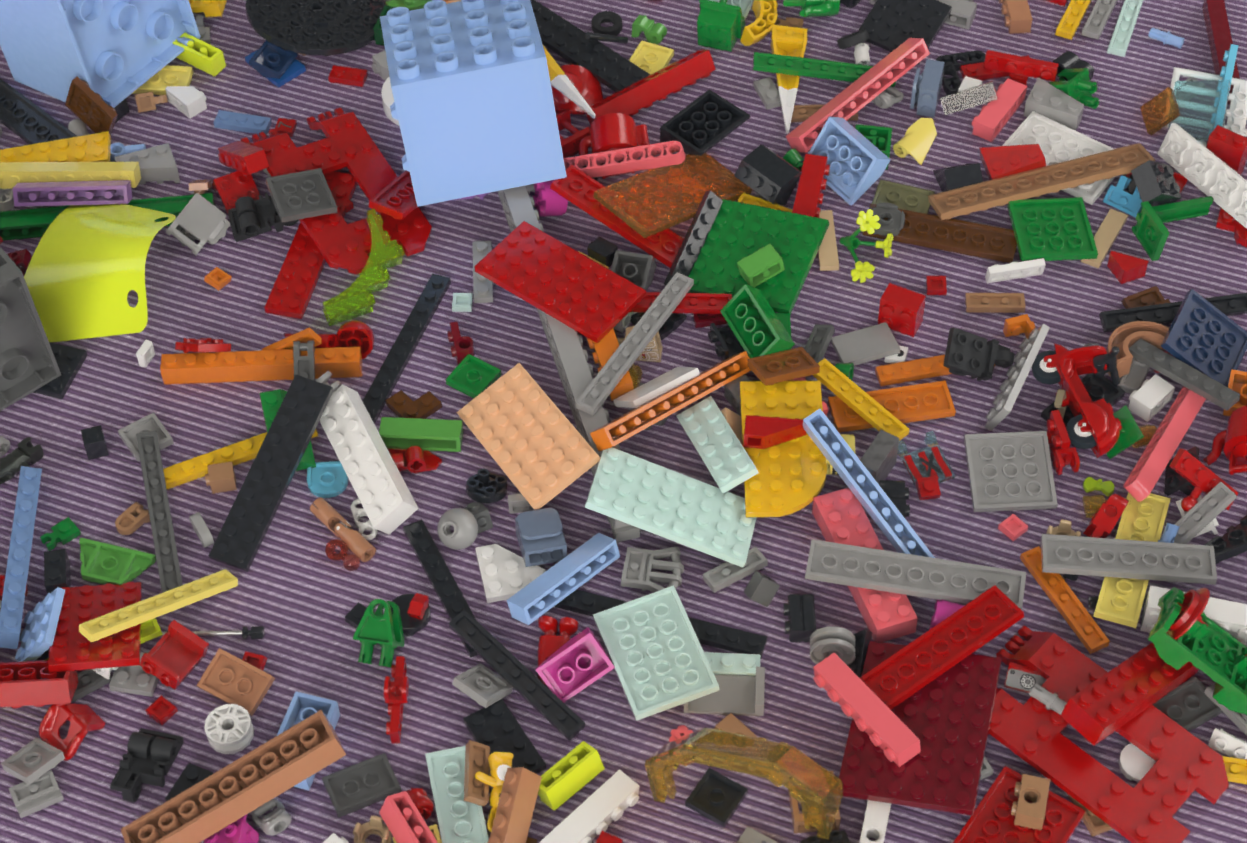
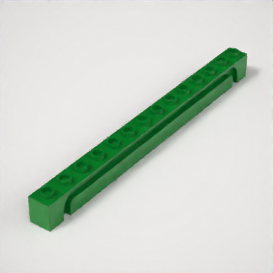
[0,193,215,241]

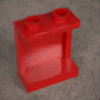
[140,620,209,690]

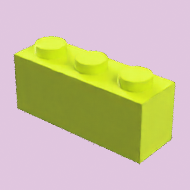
[173,32,226,77]
[538,741,605,811]

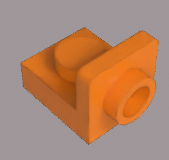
[1003,314,1036,339]

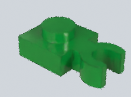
[40,517,81,551]

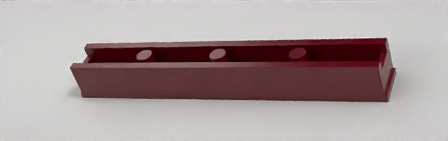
[1202,0,1240,104]

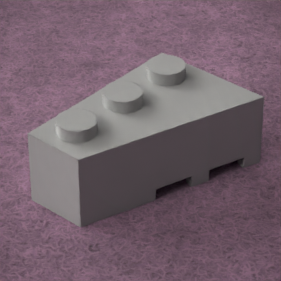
[1024,77,1084,131]
[114,143,181,184]

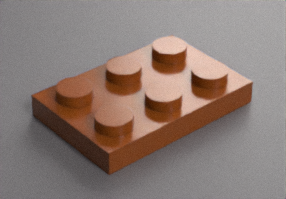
[748,347,820,386]

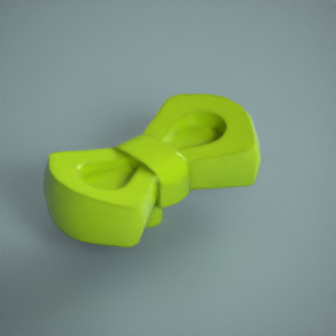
[1083,477,1115,497]

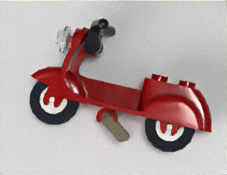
[1032,343,1122,458]

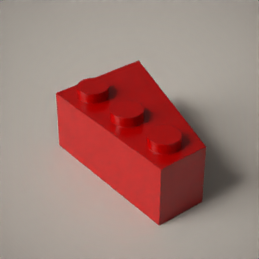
[979,144,1046,180]

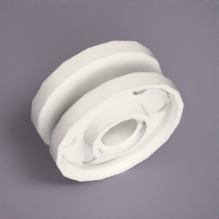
[204,704,254,754]

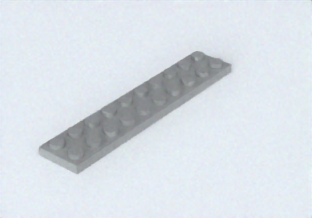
[805,539,1026,610]

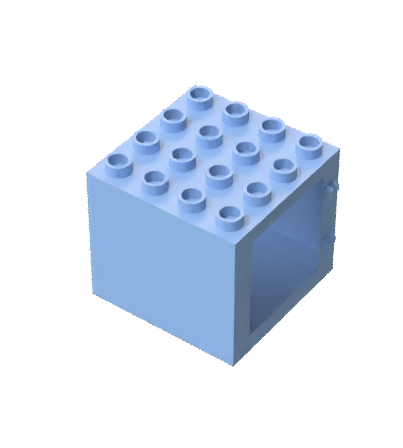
[0,0,201,108]
[380,0,567,207]

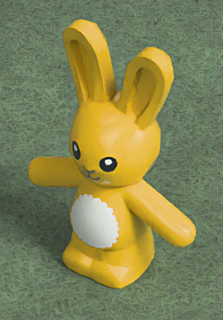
[475,752,513,832]

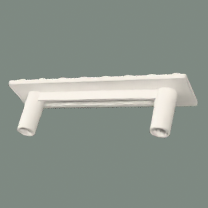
[1157,123,1247,229]

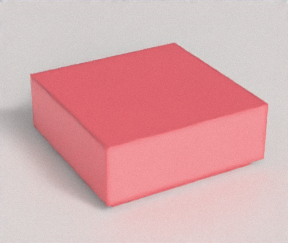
[998,514,1028,541]

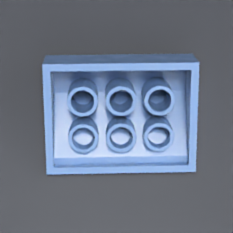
[808,116,890,205]

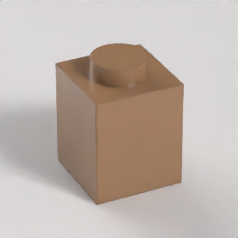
[205,462,237,494]

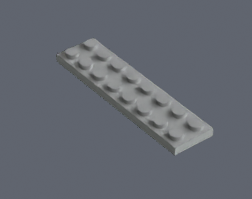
[1041,534,1217,585]

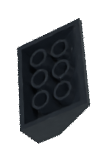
[660,89,750,156]

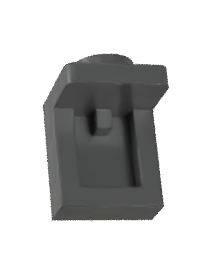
[464,502,493,534]

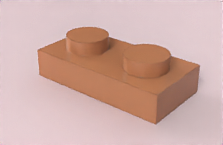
[189,179,212,194]

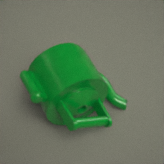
[783,0,840,17]

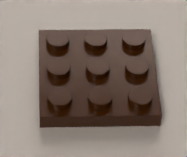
[65,77,118,136]

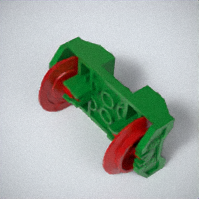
[1148,587,1247,715]

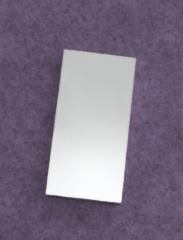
[613,367,700,408]

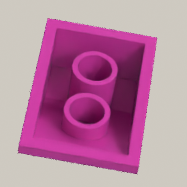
[535,627,615,703]

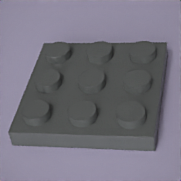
[266,168,337,223]

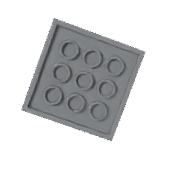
[964,431,1058,512]

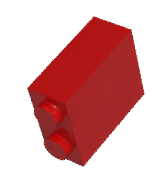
[1206,125,1247,175]

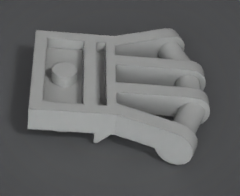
[621,547,684,592]

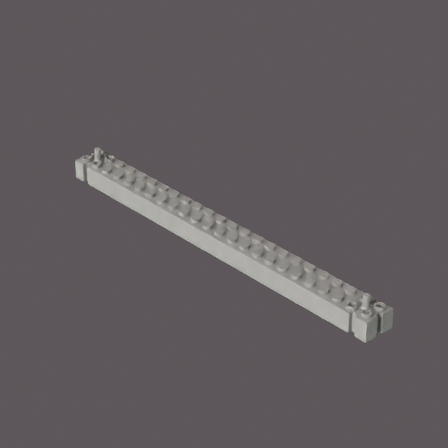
[498,184,640,543]

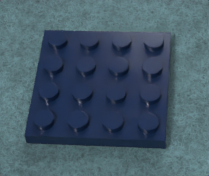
[1161,289,1247,387]

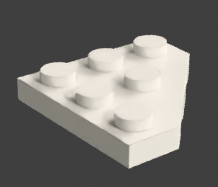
[475,544,546,603]

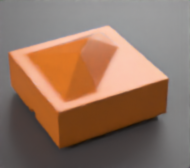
[204,267,232,291]

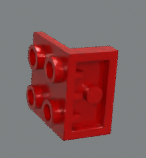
[212,171,260,214]

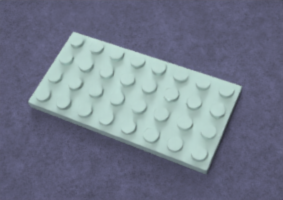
[585,447,757,568]

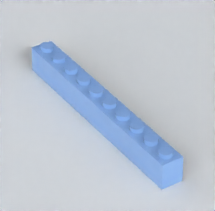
[803,409,935,558]

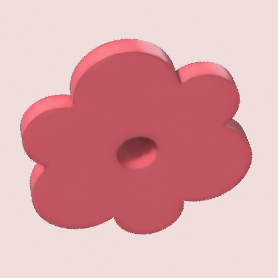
[669,725,694,749]

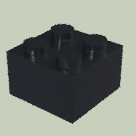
[1131,160,1181,206]

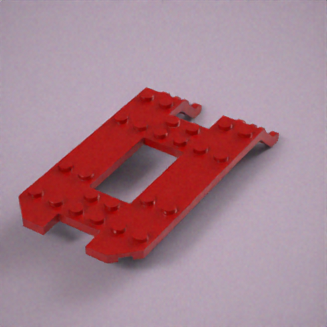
[240,108,432,275]
[989,626,1229,843]

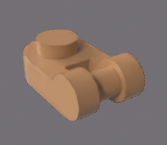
[115,502,150,535]

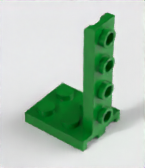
[1131,196,1214,261]

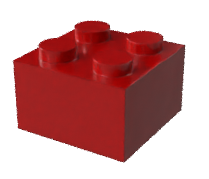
[878,283,926,337]

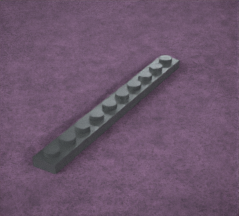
[136,431,185,607]

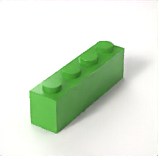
[379,417,463,452]

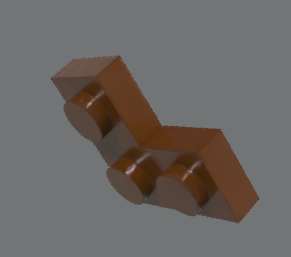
[385,390,442,419]

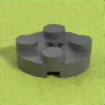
[870,203,905,236]

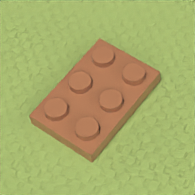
[196,648,275,716]

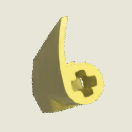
[893,118,937,165]

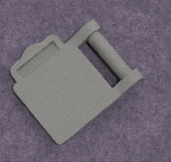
[165,193,230,255]

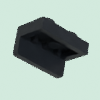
[708,323,744,361]

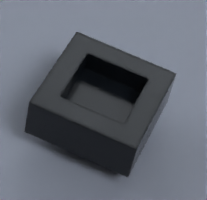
[345,602,367,629]

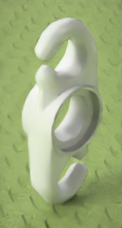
[351,498,378,540]

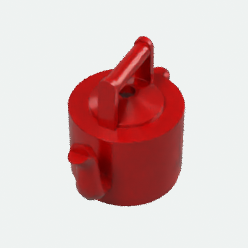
[578,113,650,179]
[1203,406,1247,475]

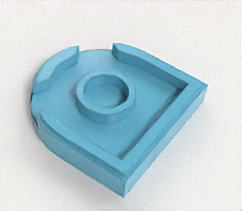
[307,461,349,498]

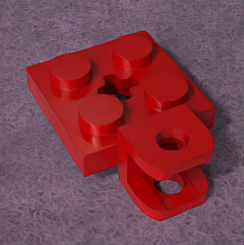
[1047,410,1080,475]

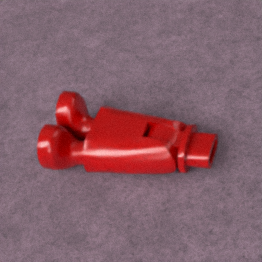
[537,616,579,688]

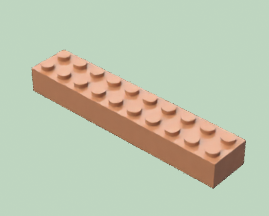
[120,710,346,843]

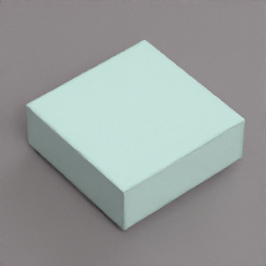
[452,293,473,312]

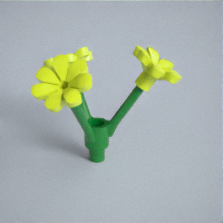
[840,209,893,283]

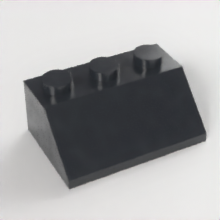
[734,144,802,205]

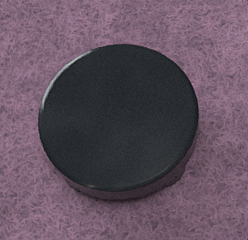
[466,469,507,503]
[390,594,431,636]

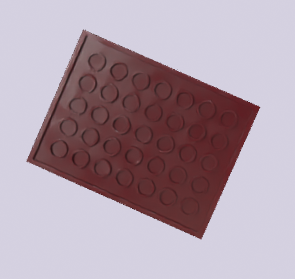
[836,641,1002,816]

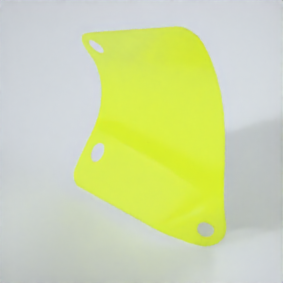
[24,204,176,342]

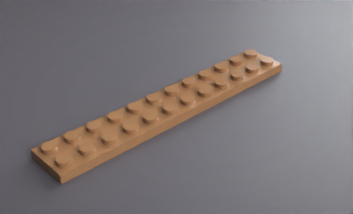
[928,143,1155,220]

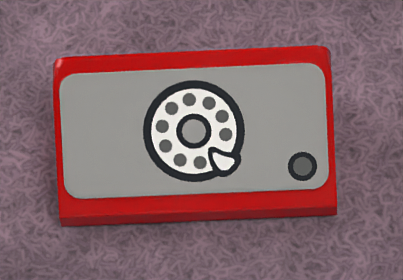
[1004,662,1046,693]

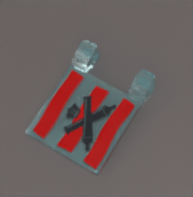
[897,431,955,489]

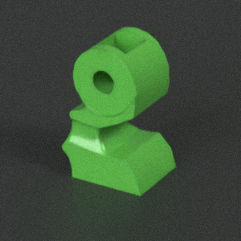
[631,15,667,44]

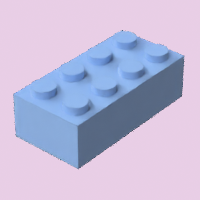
[277,692,340,790]

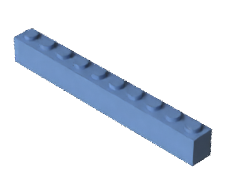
[0,466,42,649]

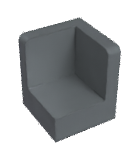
[744,571,780,607]

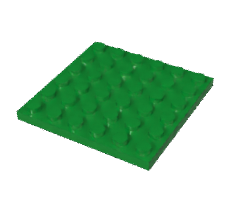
[688,199,829,314]

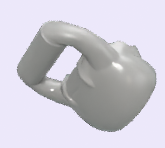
[872,86,904,109]
[252,799,292,836]

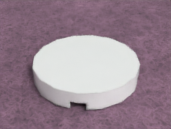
[1119,743,1156,783]

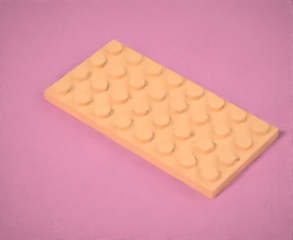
[456,363,600,510]

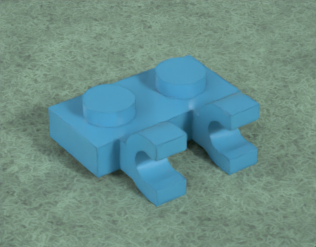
[1102,175,1142,218]

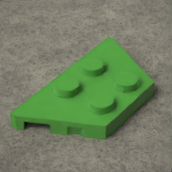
[79,537,156,585]

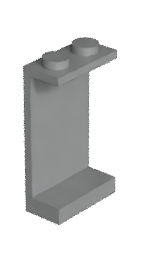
[684,667,765,716]

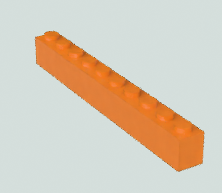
[160,347,363,385]
[590,351,751,452]

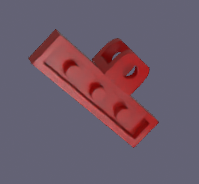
[984,50,1059,85]
[384,656,409,744]

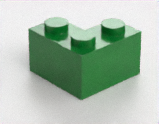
[855,124,892,170]

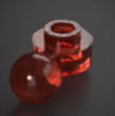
[325,539,360,571]

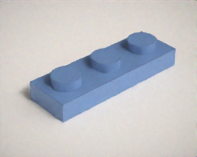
[213,110,272,135]

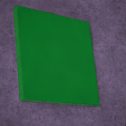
[1106,405,1144,459]

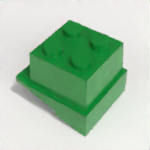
[697,0,746,52]

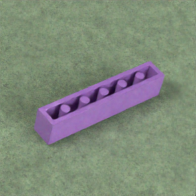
[13,180,132,207]

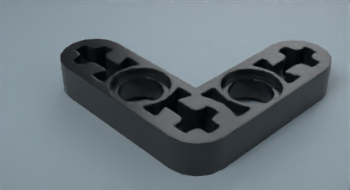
[936,50,986,97]

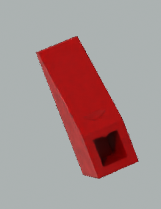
[743,415,807,449]

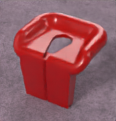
[39,703,106,761]

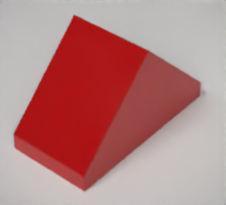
[1107,250,1149,284]

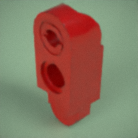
[1083,494,1129,538]

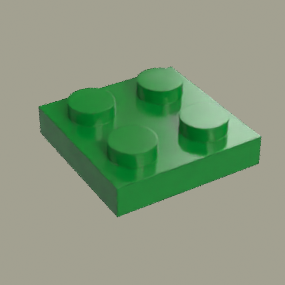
[446,354,501,398]

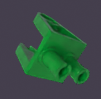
[1048,68,1099,109]
[353,599,405,667]

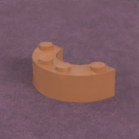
[1107,321,1169,378]

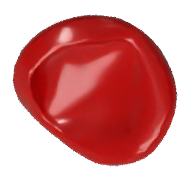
[551,65,603,115]

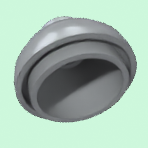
[437,508,478,550]

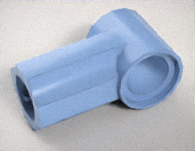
[110,142,146,162]

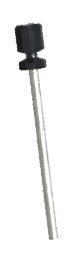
[162,626,265,639]

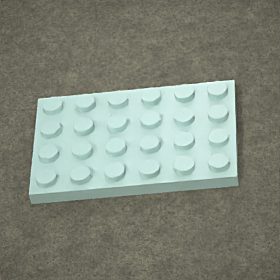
[593,586,720,721]

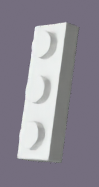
[985,258,1046,283]

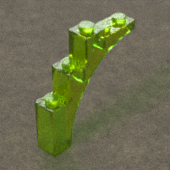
[322,209,404,327]

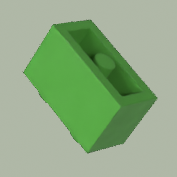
[737,244,785,287]

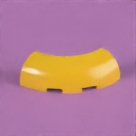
[740,0,778,46]

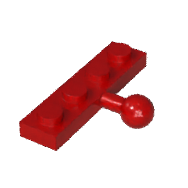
[1169,448,1238,512]

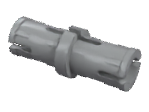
[1029,683,1067,715]

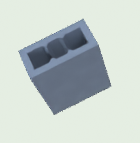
[910,59,944,118]
[515,508,567,567]

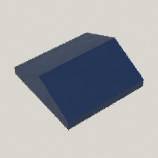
[249,40,298,79]

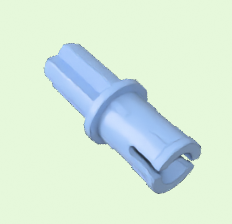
[1148,28,1185,49]

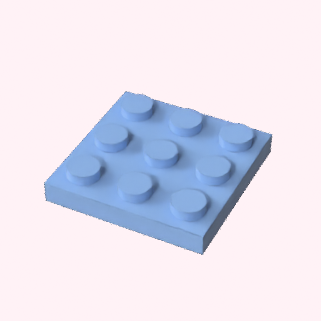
[15,587,65,662]

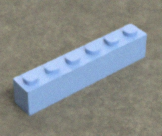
[507,533,620,625]

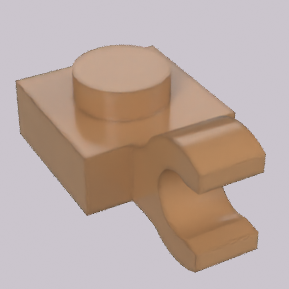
[135,92,168,113]

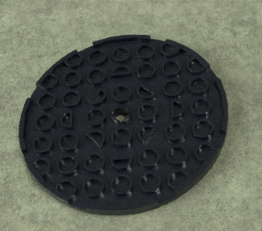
[246,0,386,56]

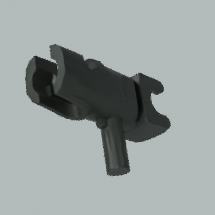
[0,437,44,485]

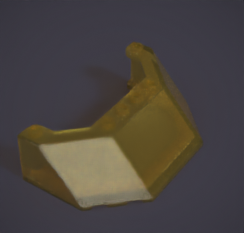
[645,727,843,839]

